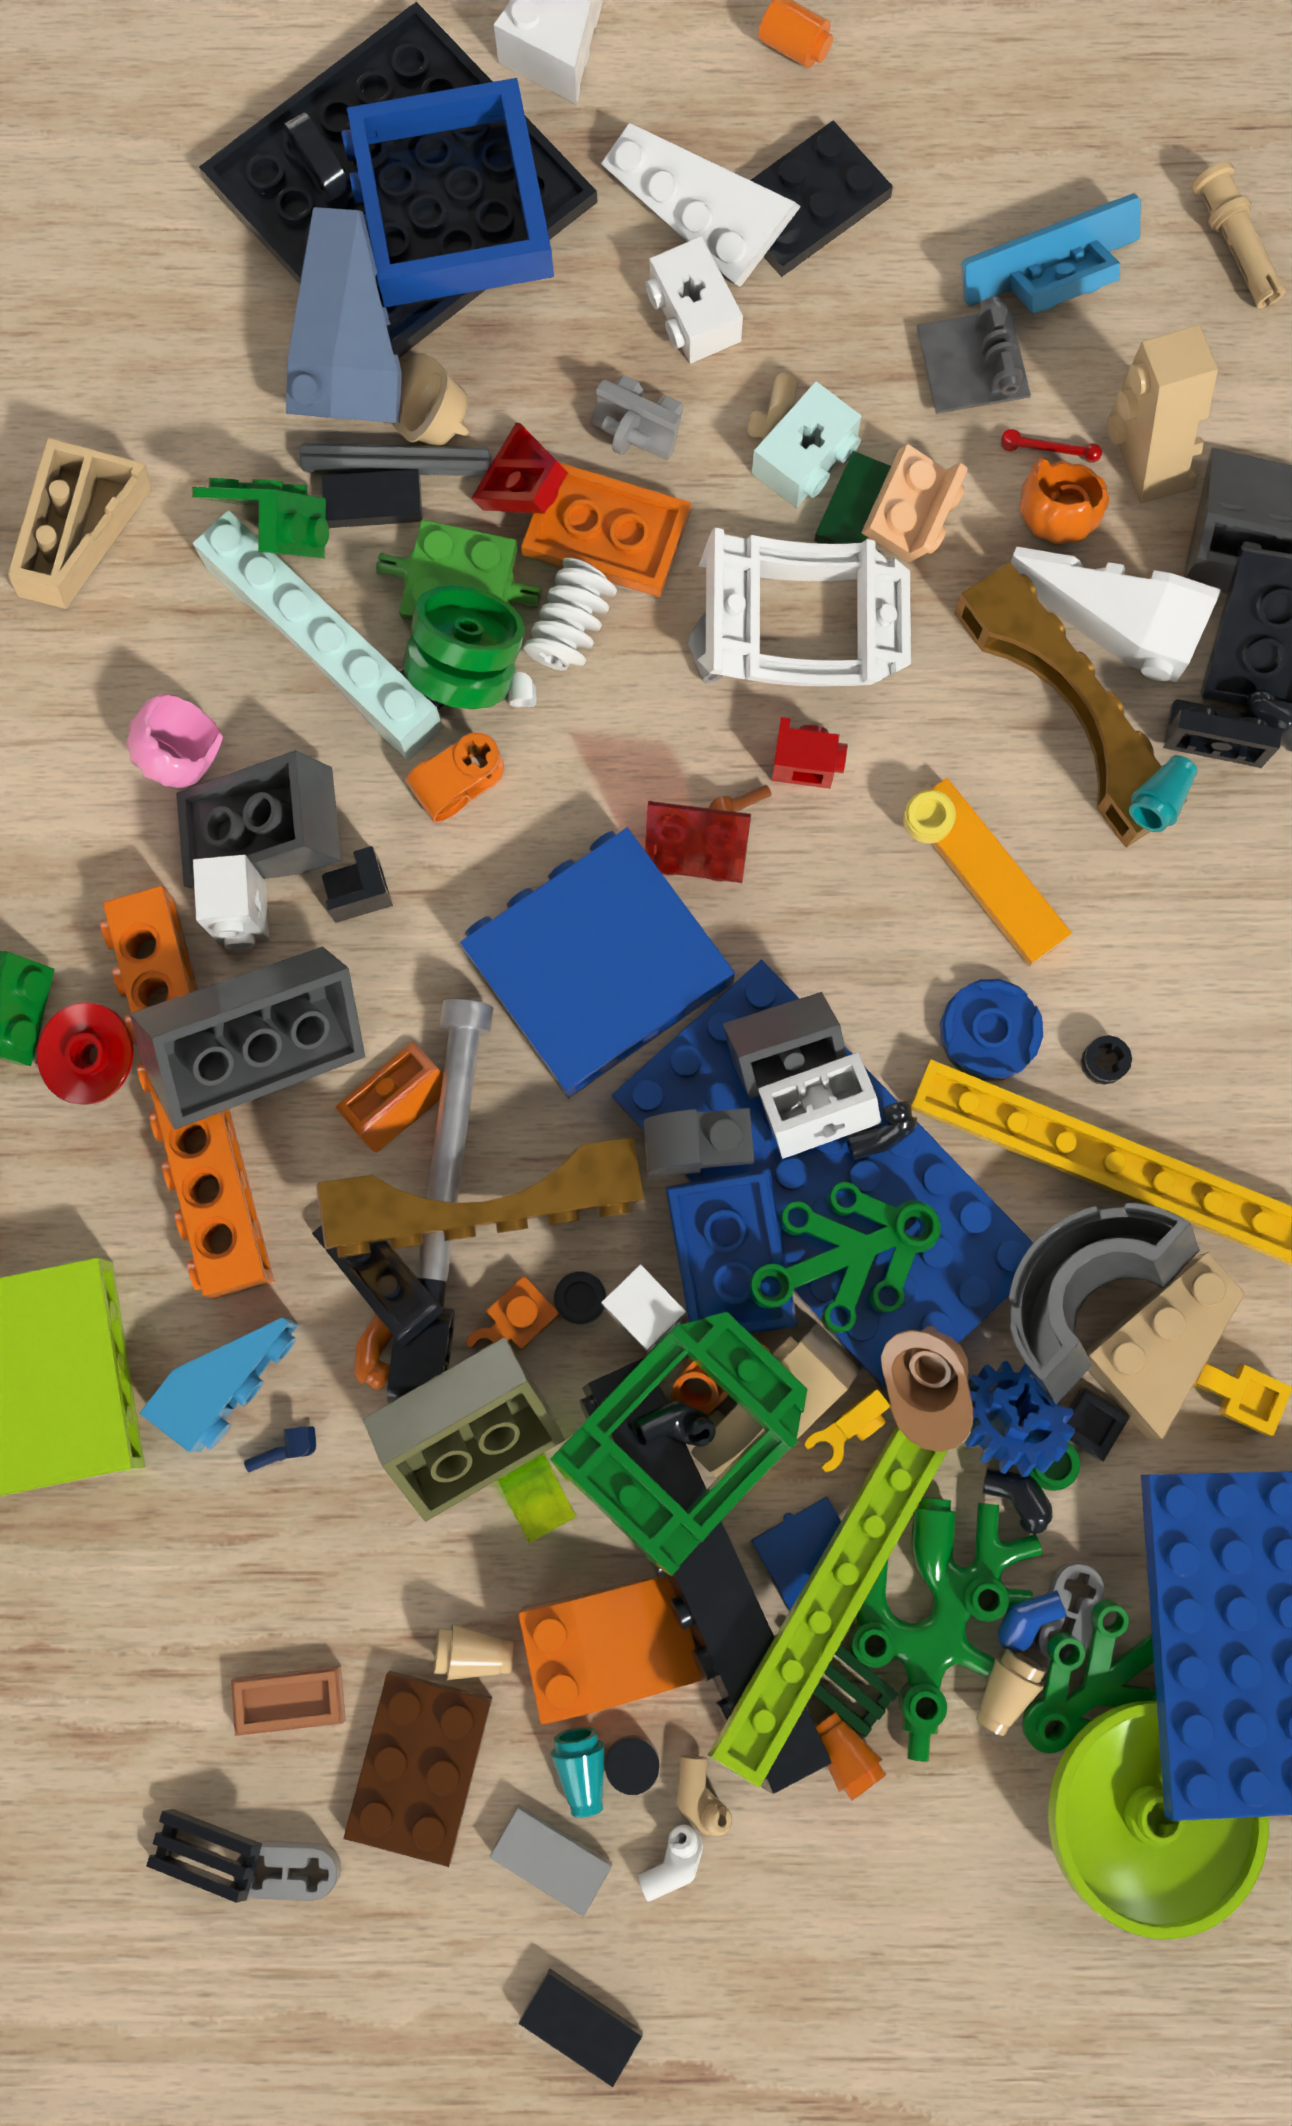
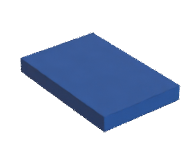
[665,1169,798,1334]

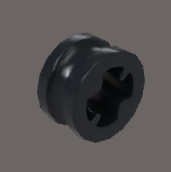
[1081,1035,1132,1085]

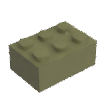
[363,1337,565,1522]

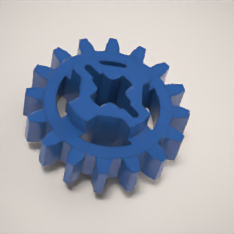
[964,1361,1075,1477]

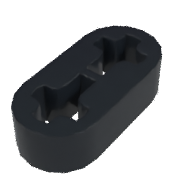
[283,112,350,202]

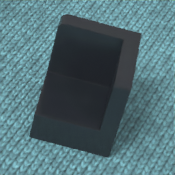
[322,846,393,923]

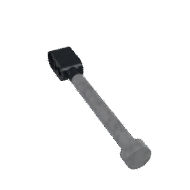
[387,999,494,1403]

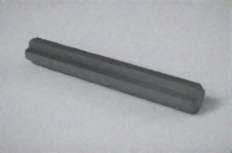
[299,442,491,476]

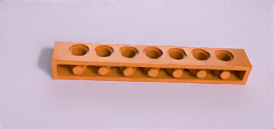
[100,885,275,1299]

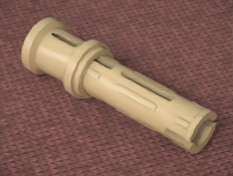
[1191,161,1286,309]

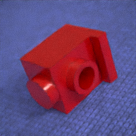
[772,717,848,789]

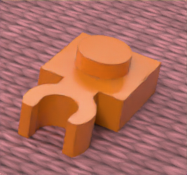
[465,1276,560,1350]

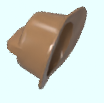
[881,1326,973,1452]

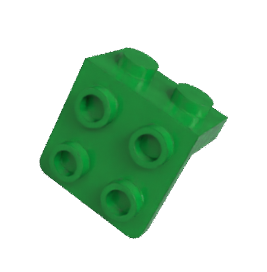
[192,478,329,559]
[0,951,55,1066]

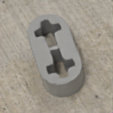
[1034,1562,1104,1661]
[233,1841,342,1901]

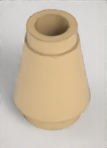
[433,1624,514,1680]
[976,1649,1046,1736]

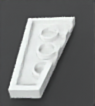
[601,123,801,287]

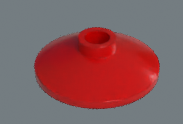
[37,1002,134,1105]

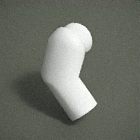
[638,1825,703,1902]

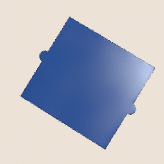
[751,1496,841,1610]

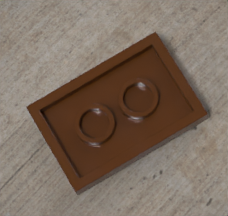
[343,1671,493,1867]

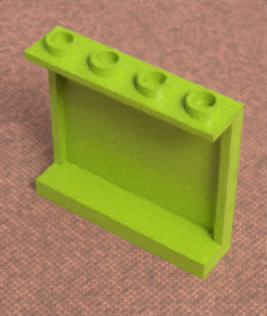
[0,1257,145,1497]

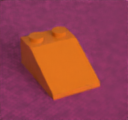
[518,1576,702,1725]

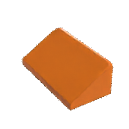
[335,1041,443,1153]

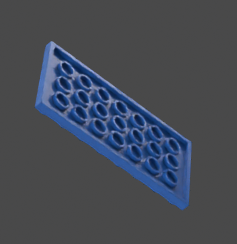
[612,959,1033,1394]

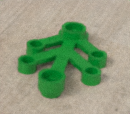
[748,1182,941,1334]
[1022,1600,1157,1753]

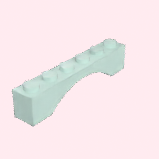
[192,510,443,761]

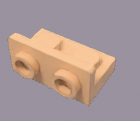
[861,444,968,563]

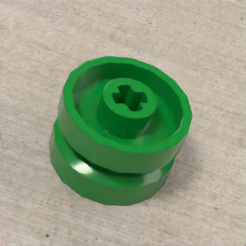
[403,585,526,710]

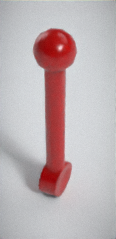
[1001,429,1102,463]

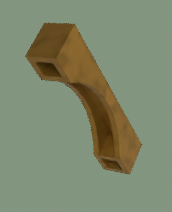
[954,562,1187,848]
[316,1137,644,1257]

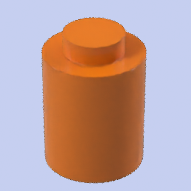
[758,0,833,68]

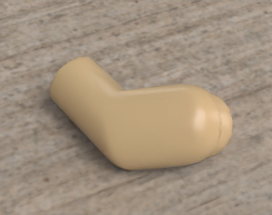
[747,373,798,440]

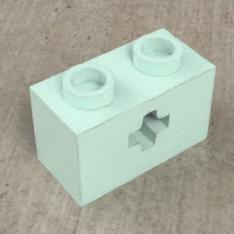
[752,381,862,508]

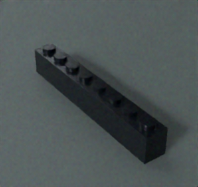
[580,1357,832,1794]

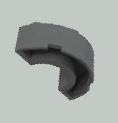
[1009,1203,1200,1404]

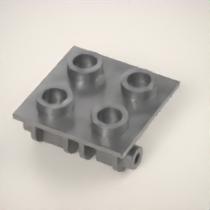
[916,297,1031,414]

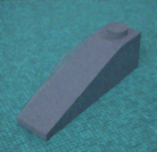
[286,207,402,423]

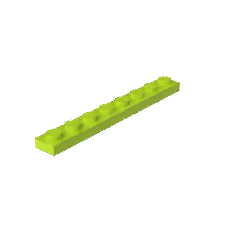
[708,1425,949,1788]

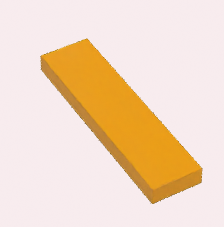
[930,777,1072,966]

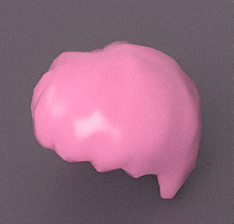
[126,693,223,788]

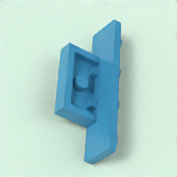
[961,193,1141,314]

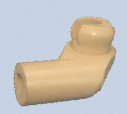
[677,1755,732,1836]

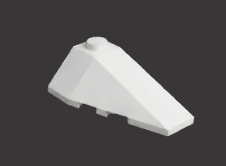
[1010,546,1220,682]

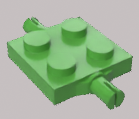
[376,520,542,621]

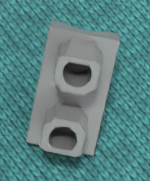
[591,375,683,460]

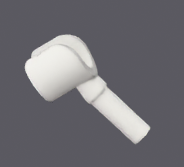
[509,672,537,708]

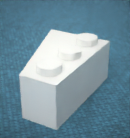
[494,0,603,104]

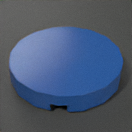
[940,979,1043,1081]

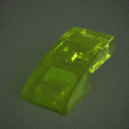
[497,1452,577,1543]

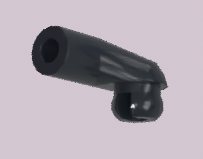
[982,1467,1053,1534]

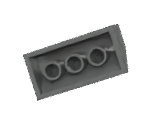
[129,946,365,1129]

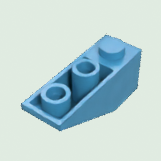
[139,1317,299,1452]

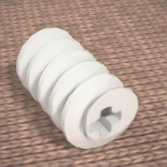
[524,558,617,671]

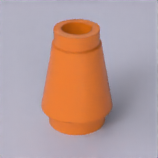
[816,1712,887,1801]

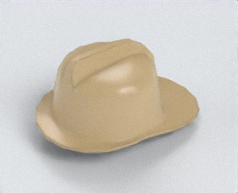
[392,353,470,445]

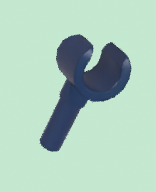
[244,1426,316,1473]

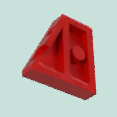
[471,423,568,514]

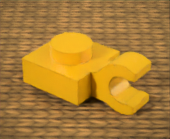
[1193,1363,1292,1436]
[803,1389,891,1472]

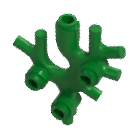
[849,1497,1043,1762]

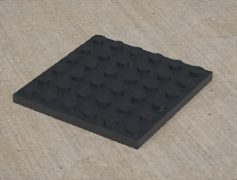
[199,1,598,359]

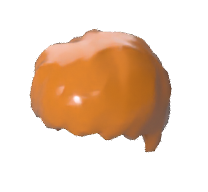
[1019,457,1109,545]

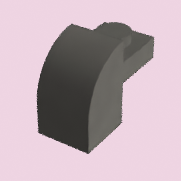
[643,1108,754,1177]

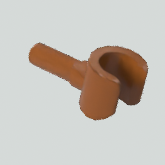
[706,785,771,833]

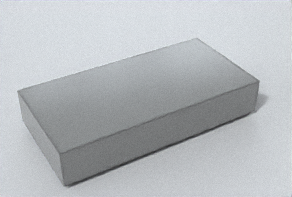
[489,1804,612,1917]

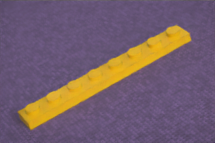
[911,1059,1292,1266]

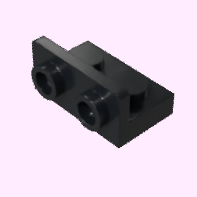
[1163,699,1283,768]

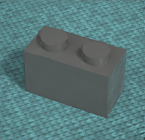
[723,992,847,1099]

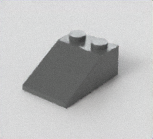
[176,750,342,889]

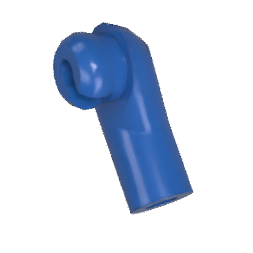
[998,1590,1067,1653]

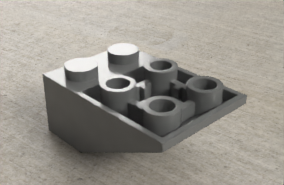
[1183,447,1292,594]

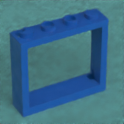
[342,78,554,307]

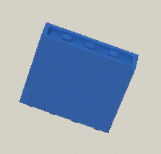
[460,827,735,1099]

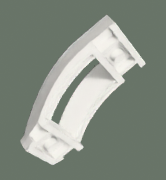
[698,528,911,686]

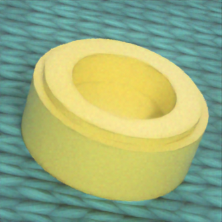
[903,790,956,844]

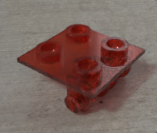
[645,801,751,883]

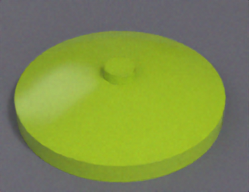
[1048,1701,1269,1940]

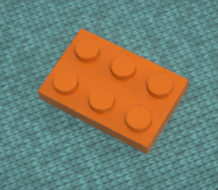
[521,462,691,598]

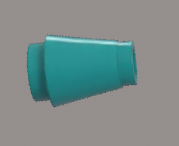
[1129,755,1198,832]
[550,1727,604,1818]

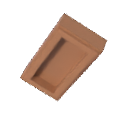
[231,1665,346,1736]

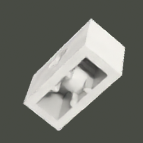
[645,236,743,364]
[193,855,270,950]
[758,1052,881,1159]
[601,1264,686,1353]

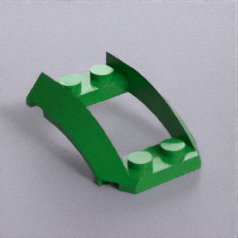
[550,1312,808,1576]

